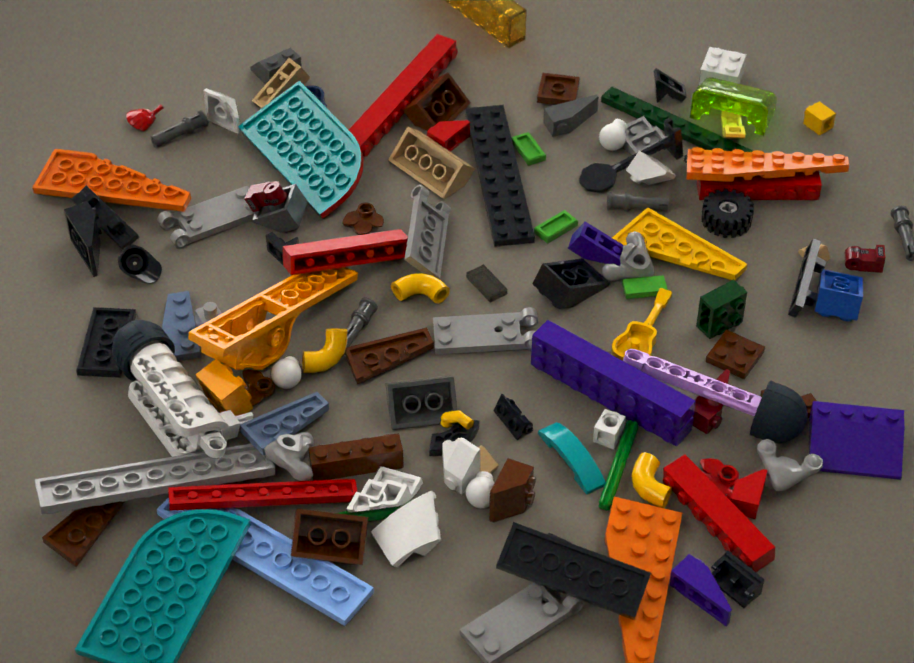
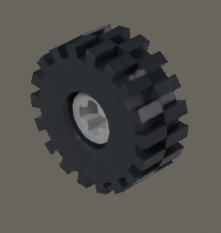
[701,188,754,238]

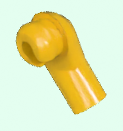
[440,410,474,430]

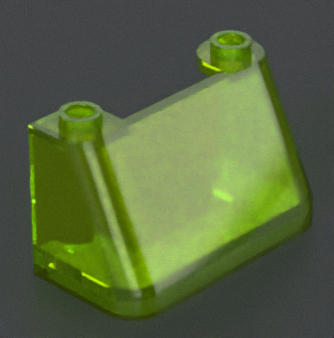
[690,77,777,136]

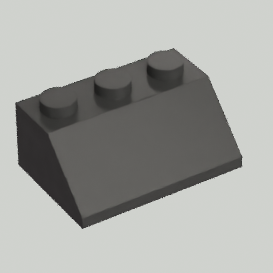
[385,375,458,429]

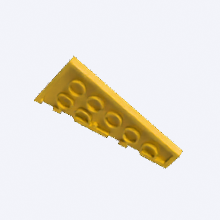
[612,208,748,280]

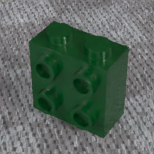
[696,279,747,339]

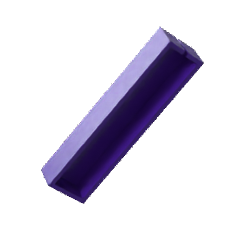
[531,320,696,446]

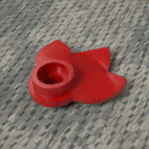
[700,458,739,495]

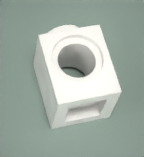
[593,409,626,450]

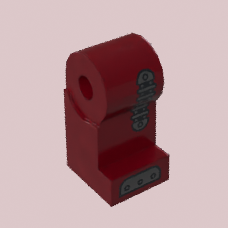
[244,181,287,212]
[844,245,886,273]

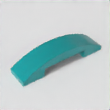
[538,422,606,495]

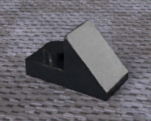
[654,68,687,103]
[266,232,299,265]

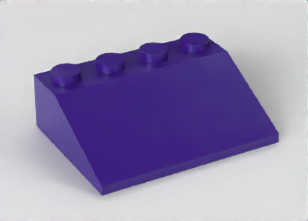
[809,401,905,480]

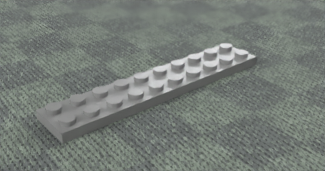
[35,444,275,515]

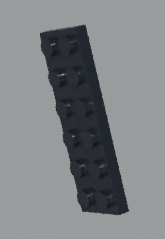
[496,522,651,620]

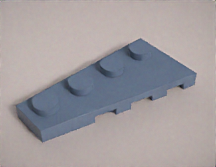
[162,291,201,361]
[240,392,329,456]

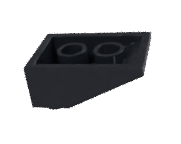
[64,201,102,277]
[532,258,610,309]

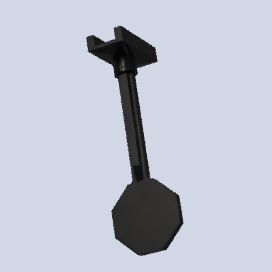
[579,118,683,193]

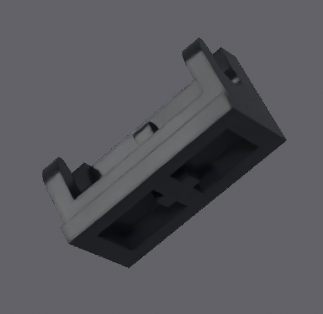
[711,551,764,608]

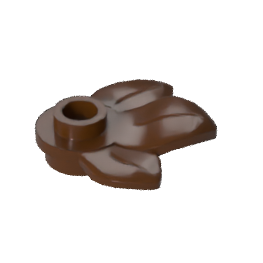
[343,202,384,235]
[242,370,275,406]

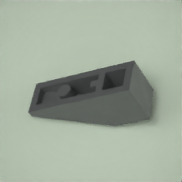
[543,94,599,137]

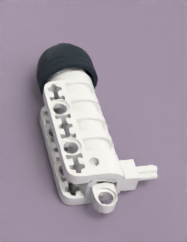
[112,320,253,458]

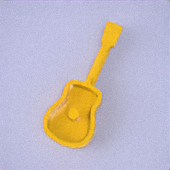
[611,288,672,361]

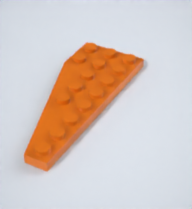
[686,147,849,182]
[32,149,191,212]
[604,497,683,663]

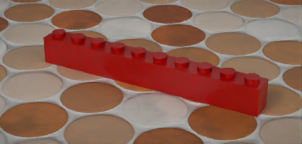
[349,34,458,159]

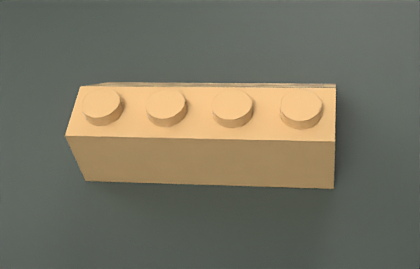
[388,127,475,199]

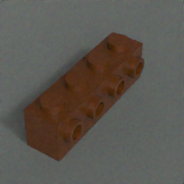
[308,433,404,481]

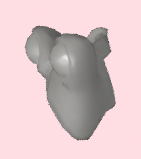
[602,231,654,281]
[264,432,314,481]
[757,439,823,491]

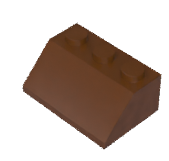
[403,73,471,131]
[291,508,368,565]

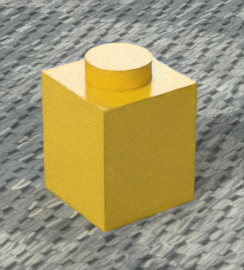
[803,101,836,136]

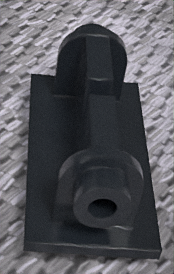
[493,394,533,440]

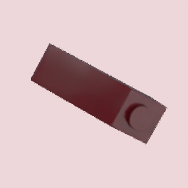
[692,369,730,434]

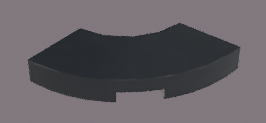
[429,420,479,456]

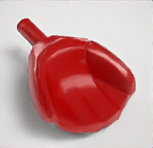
[127,105,164,131]

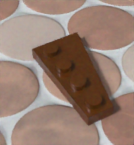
[344,327,434,385]
[42,501,125,567]

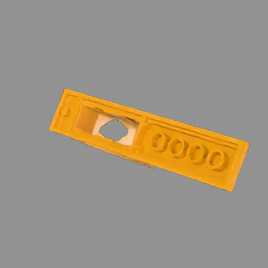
[188,267,358,370]

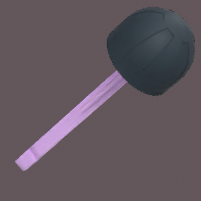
[623,349,808,443]

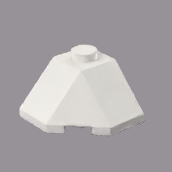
[204,88,240,134]
[626,151,676,185]
[442,438,480,495]

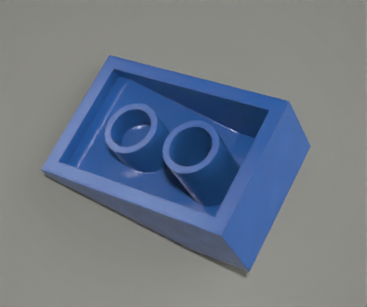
[815,269,863,321]

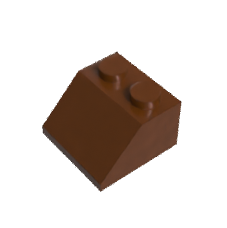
[489,458,536,523]

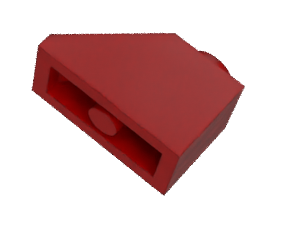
[427,120,470,152]
[727,469,768,519]

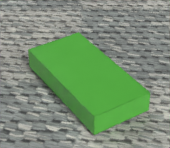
[511,132,546,166]
[534,210,578,244]
[622,275,668,299]

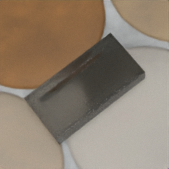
[466,264,507,302]

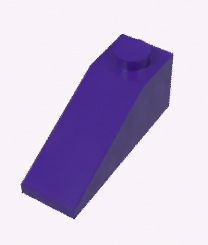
[568,221,624,266]
[669,554,732,626]

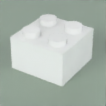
[699,47,746,95]

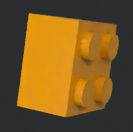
[195,358,253,416]

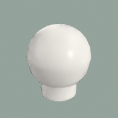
[599,119,628,151]
[271,356,301,389]
[466,471,495,508]

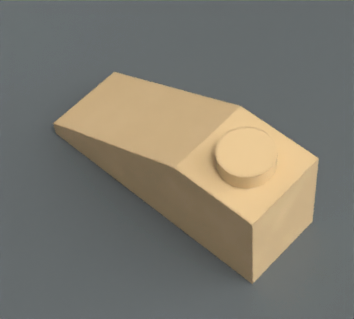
[252,58,311,109]

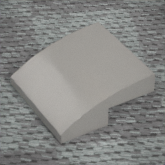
[622,116,665,155]

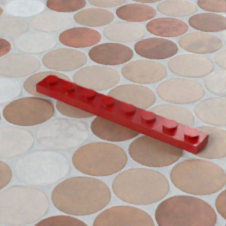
[168,479,358,511]

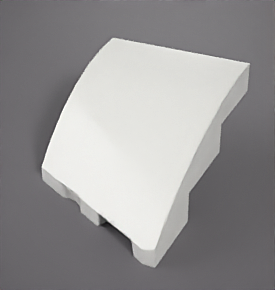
[347,466,423,512]
[371,491,441,568]

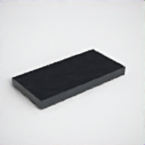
[76,307,137,378]

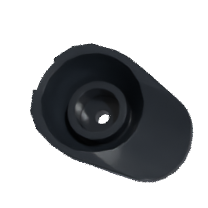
[118,245,162,284]

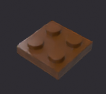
[537,73,580,105]
[706,329,765,380]

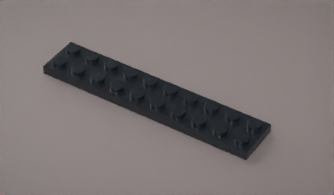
[465,105,535,247]

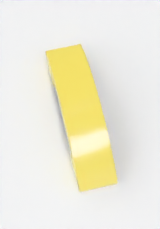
[721,101,746,139]

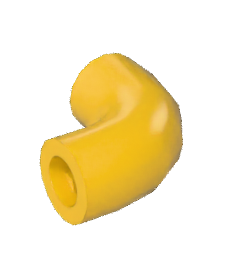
[391,273,450,304]
[302,328,348,373]
[631,452,672,508]

